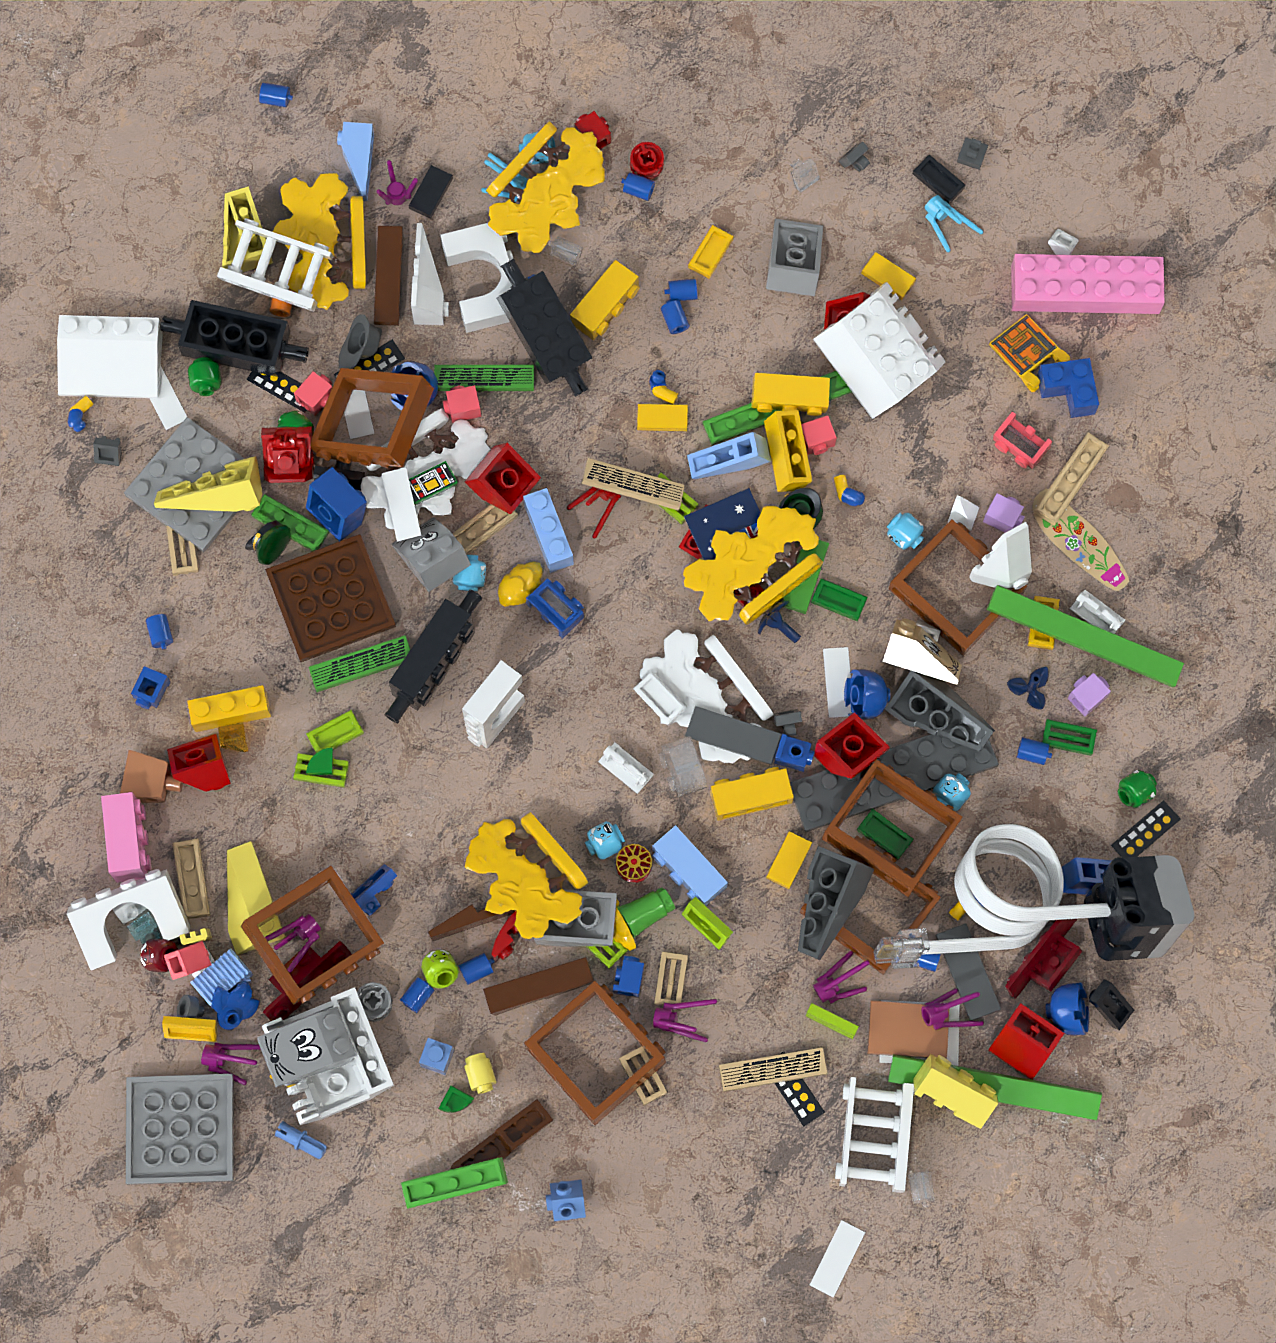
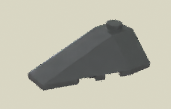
[885,670,995,751]
[798,846,874,960]

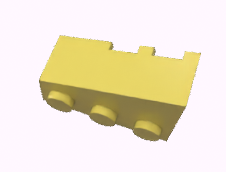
[222,186,273,273]
[913,1054,998,1129]

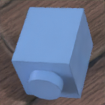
[419,1038,454,1075]

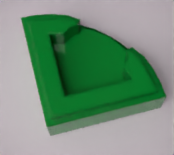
[306,748,333,775]
[438,1086,474,1113]

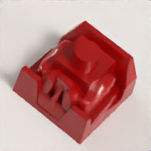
[261,427,314,483]

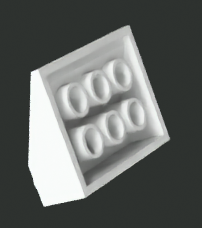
[57,315,163,398]

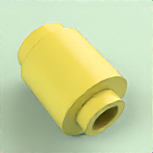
[464,1053,497,1094]

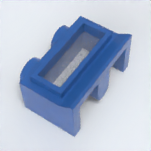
[526,578,584,639]

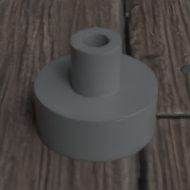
[177,995,204,1018]

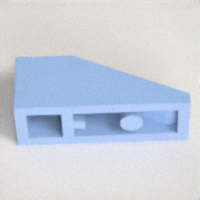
[337,122,374,201]
[687,432,771,479]

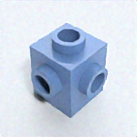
[546,1180,586,1221]

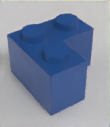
[1037,358,1099,418]

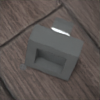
[957,137,988,170]
[838,141,870,172]
[93,436,121,466]
[773,709,802,737]

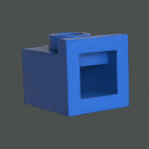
[131,666,171,709]
[774,734,815,772]
[613,956,644,998]

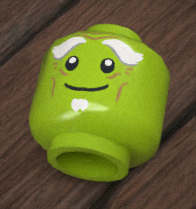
[421,950,459,988]

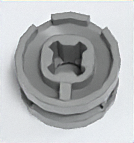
[357,982,393,1022]

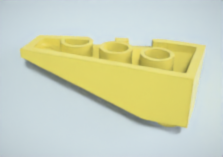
[154,456,263,512]
[227,841,286,956]

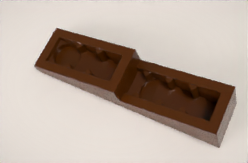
[374,226,404,326]
[428,904,516,942]
[483,957,594,1016]
[450,1099,553,1169]

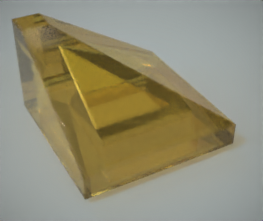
[218,722,248,752]

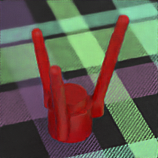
[567,487,621,539]

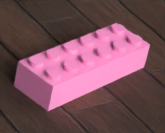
[1011,254,1164,314]

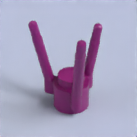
[376,160,418,206]
[265,914,321,972]
[813,951,870,1004]
[921,988,984,1030]
[653,999,718,1042]
[201,1042,261,1085]

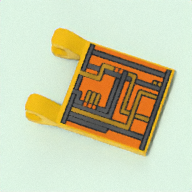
[989,314,1070,392]

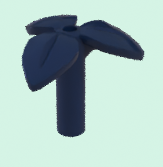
[758,601,801,643]
[1007,667,1049,709]

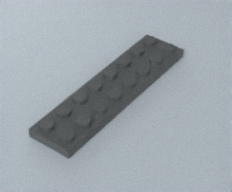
[790,734,999,833]

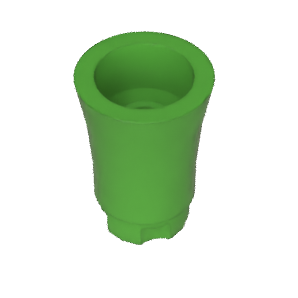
[617,887,675,939]

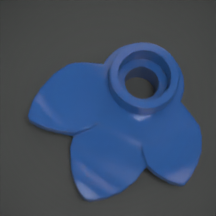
[212,981,260,1030]

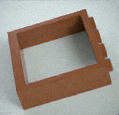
[310,368,434,468]
[889,519,1027,656]
[822,759,963,898]
[800,835,941,975]
[241,866,384,1005]
[524,981,666,1125]

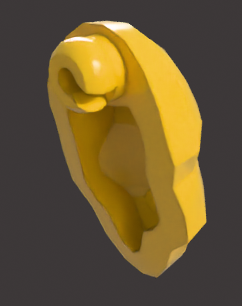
[498,561,543,607]
[613,900,636,950]

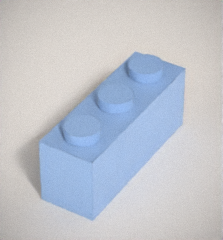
[523,488,574,573]
[652,825,728,906]

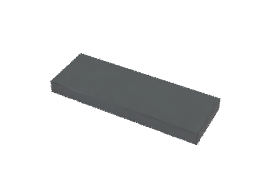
[685,706,782,765]
[935,923,1001,1021]

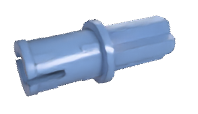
[275,1121,327,1159]

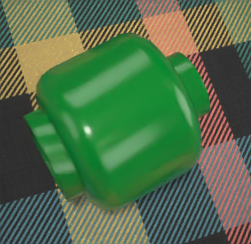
[188,357,222,396]

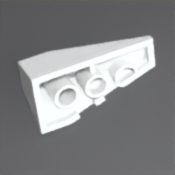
[411,223,449,325]
[969,522,1032,590]

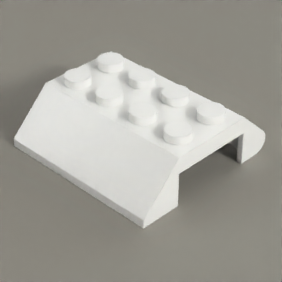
[813,282,946,419]
[262,987,394,1125]

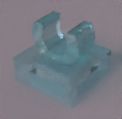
[127,912,160,944]

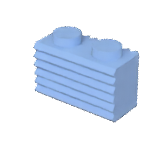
[190,948,253,1009]

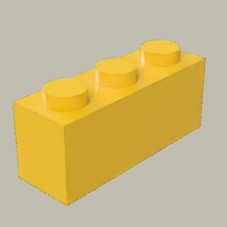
[570,260,640,341]
[751,373,830,416]
[764,410,812,492]
[187,685,271,732]
[710,767,794,821]

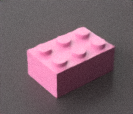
[101,792,151,883]

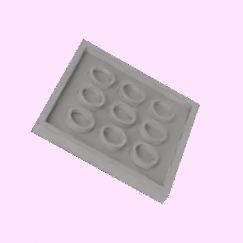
[124,417,264,553]
[126,1074,234,1185]

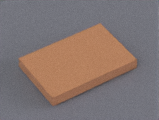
[867,1001,949,1059]

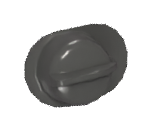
[338,314,382,369]

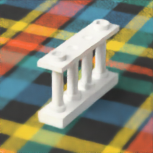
[217,218,334,312]
[835,1077,914,1193]

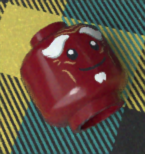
[140,938,178,973]

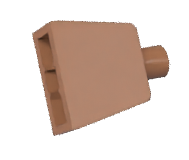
[120,750,183,803]

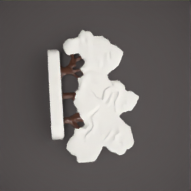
[360,408,491,529]
[640,629,774,764]

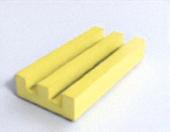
[179,928,212,945]

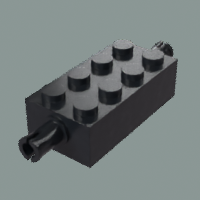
[496,259,592,397]
[160,300,309,377]
[384,589,482,724]

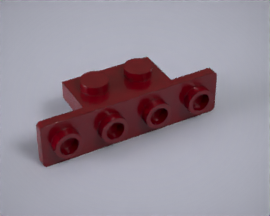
[1005,919,1082,999]
[263,941,352,1021]

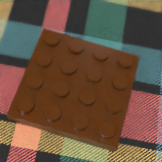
[265,534,396,663]

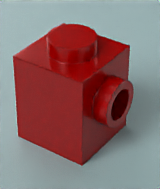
[574,111,611,150]

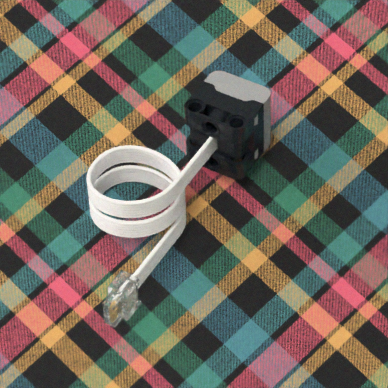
[873,824,1195,969]

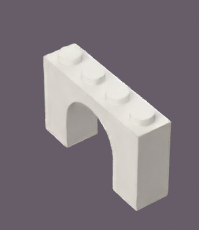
[440,223,513,333]
[462,660,525,748]
[67,869,190,970]

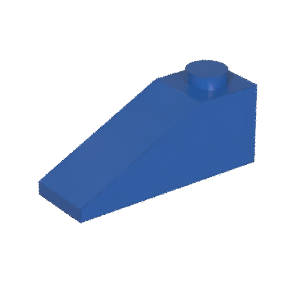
[1061,857,1117,895]

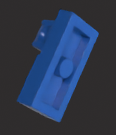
[351,864,397,916]

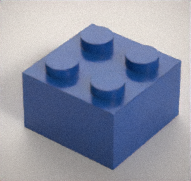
[306,467,367,541]

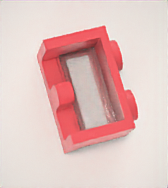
[993,412,1052,469]

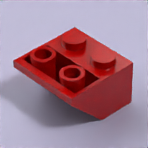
[988,1003,1065,1080]

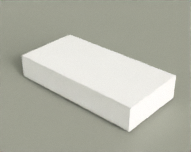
[633,671,687,726]

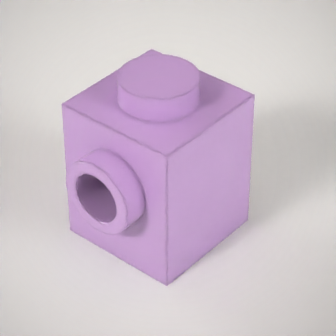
[983,493,1025,533]
[1068,673,1111,717]

